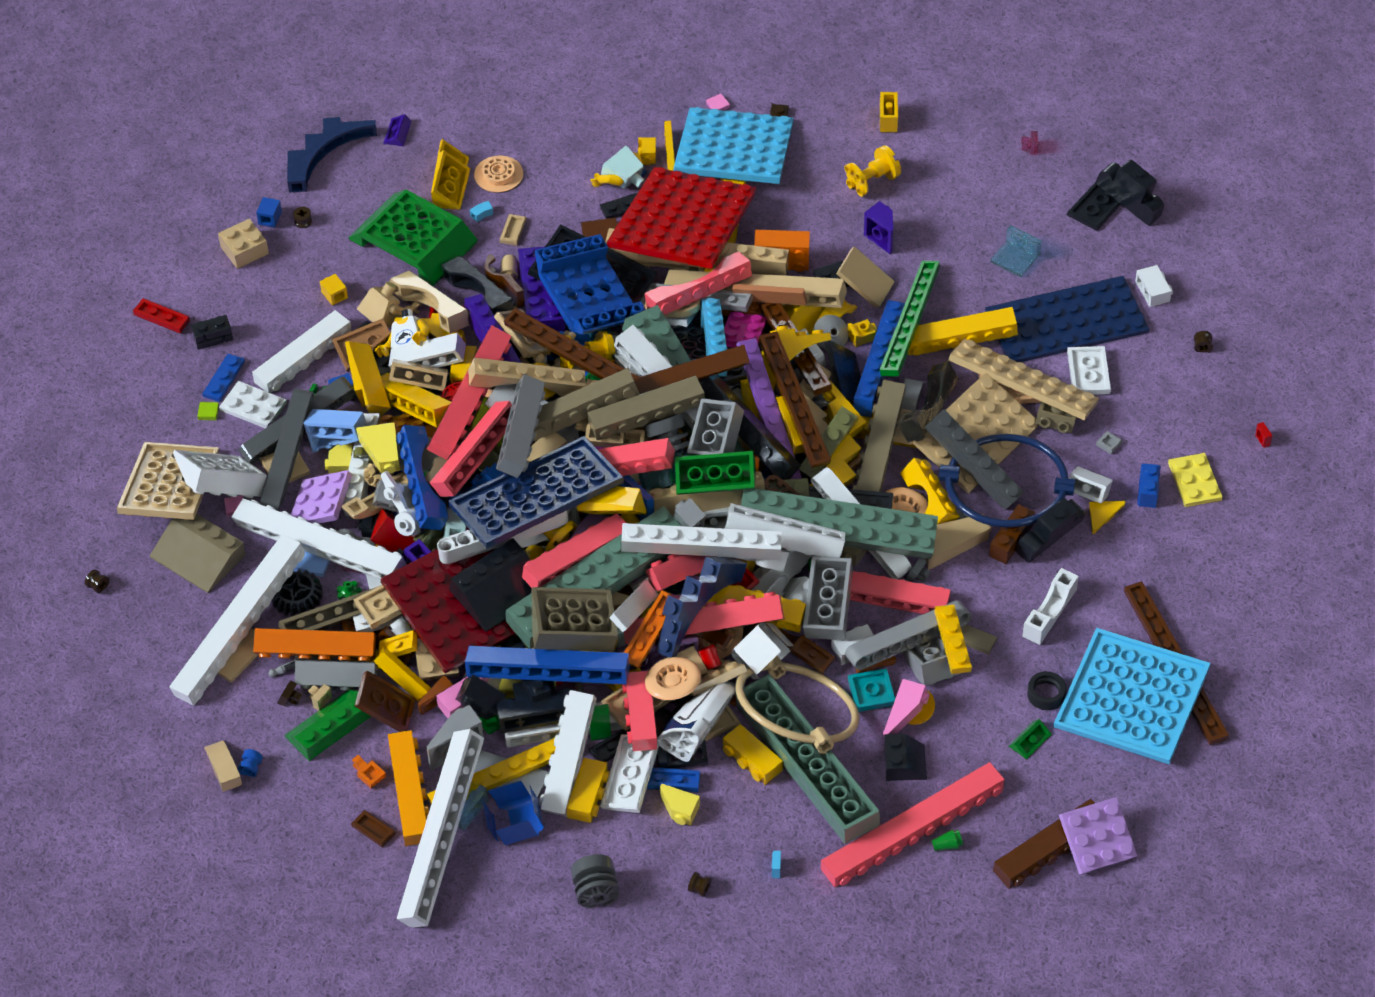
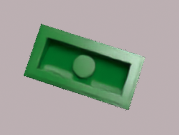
[1008,719,1052,760]

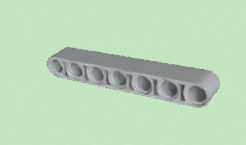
[845,600,972,670]

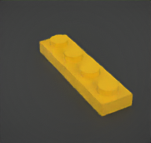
[934,604,972,674]

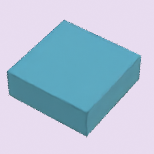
[772,851,781,878]

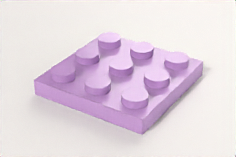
[291,470,352,524]
[1059,797,1137,875]

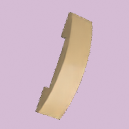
[342,471,408,519]

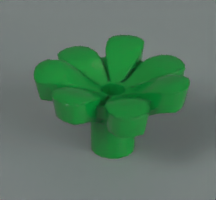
[336,581,362,600]

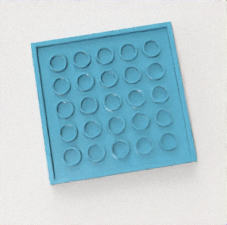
[673,107,793,184]
[1054,628,1210,764]

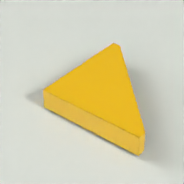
[1089,501,1125,534]

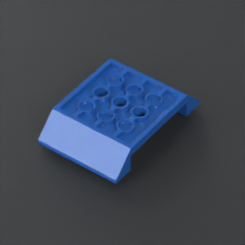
[535,234,646,334]

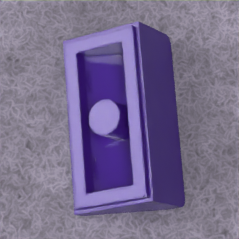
[383,114,412,146]

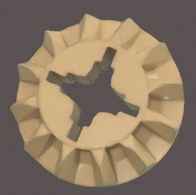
[364,463,394,487]

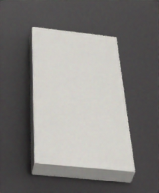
[600,734,659,813]

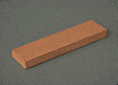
[732,284,808,305]

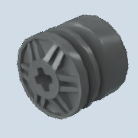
[644,413,690,453]
[570,854,620,908]

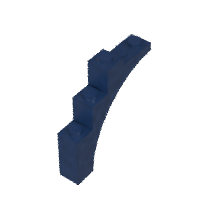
[287,117,377,193]
[655,557,747,658]

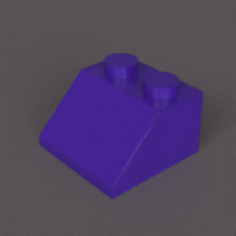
[864,201,893,254]

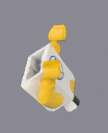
[375,309,431,358]

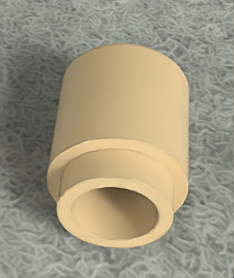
[500,255,519,280]

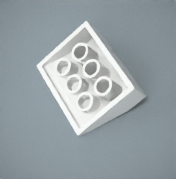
[173,450,267,498]

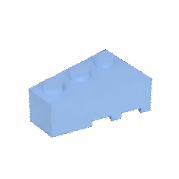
[303,409,367,453]

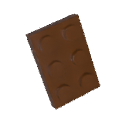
[354,670,416,732]

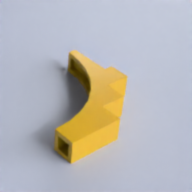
[394,313,478,384]
[740,325,831,421]

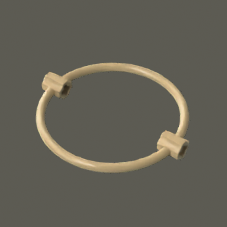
[735,655,860,754]

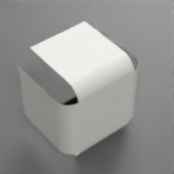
[732,623,794,679]

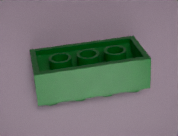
[675,451,756,495]
[284,690,371,761]

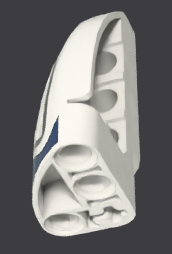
[657,681,736,762]

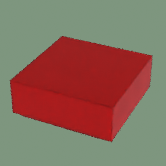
[1255,422,1272,448]

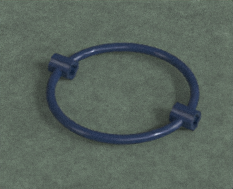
[939,434,1075,528]

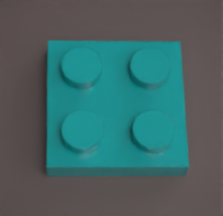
[848,668,895,712]

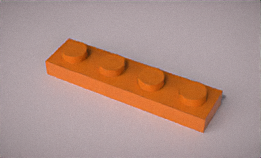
[624,590,670,669]

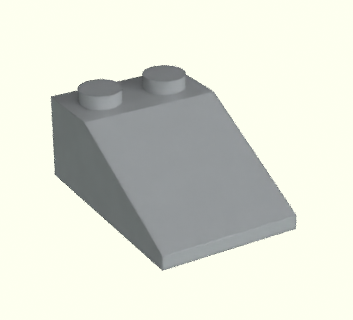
[902,636,961,686]
[427,705,484,771]

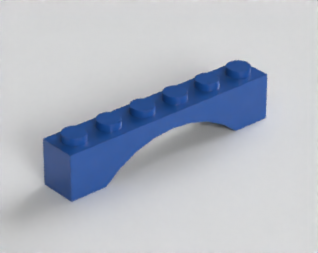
[396,425,449,530]

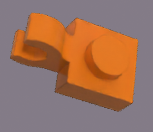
[352,755,386,789]

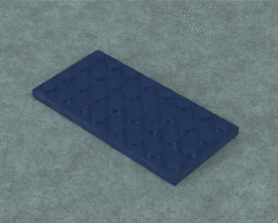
[985,276,1149,362]
[449,436,624,549]

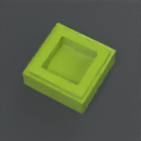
[197,402,219,420]

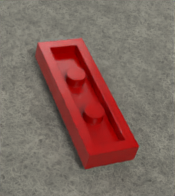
[133,298,190,334]

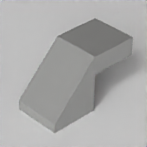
[902,378,924,411]

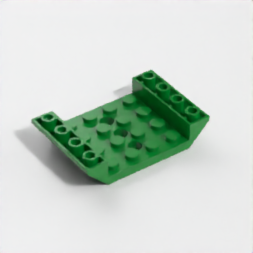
[349,189,478,286]

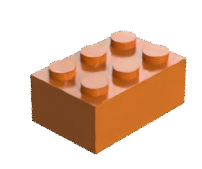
[754,230,810,272]

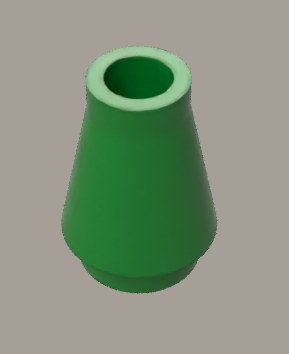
[931,829,963,852]

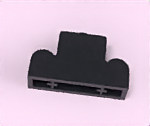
[1095,159,1164,226]
[1015,498,1086,563]
[497,681,575,734]

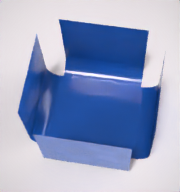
[482,781,544,846]

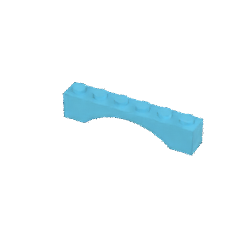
[700,298,727,377]

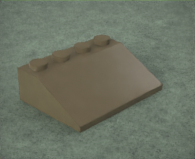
[149,514,246,593]
[532,587,618,651]

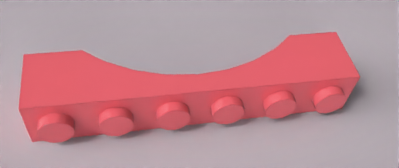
[644,251,752,315]

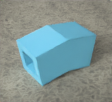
[470,201,493,222]

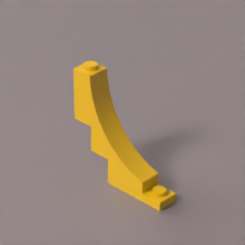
[809,381,866,487]

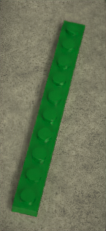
[880,261,940,377]

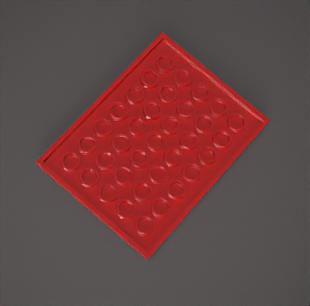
[607,167,756,269]

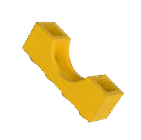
[900,458,960,524]

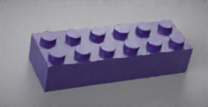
[518,246,565,332]

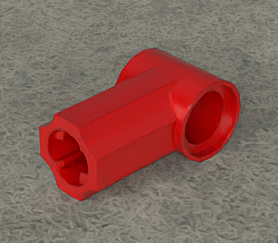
[698,645,722,670]

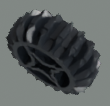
[271,568,323,617]

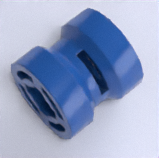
[237,749,263,777]

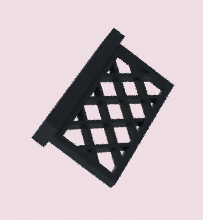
[654,695,708,769]

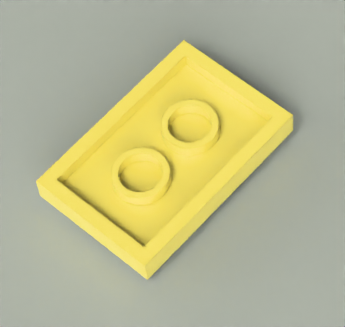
[1168,453,1222,507]

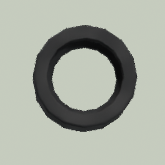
[1027,671,1066,710]

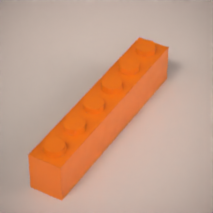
[253,628,376,662]

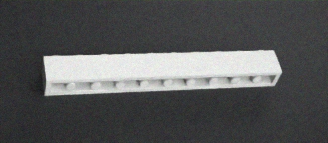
[232,498,407,579]
[169,535,306,706]
[397,729,484,928]

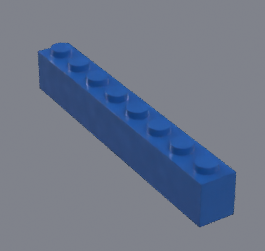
[853,300,905,418]
[465,646,630,684]

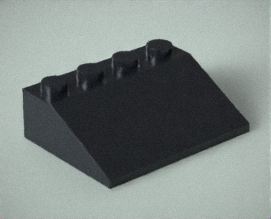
[449,538,532,632]

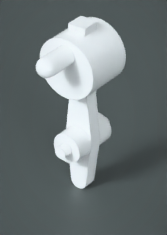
[381,471,421,537]

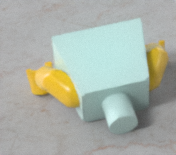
[590,146,646,188]

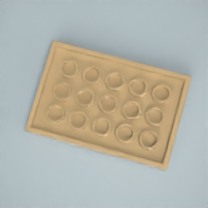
[913,373,1039,493]
[117,442,219,520]

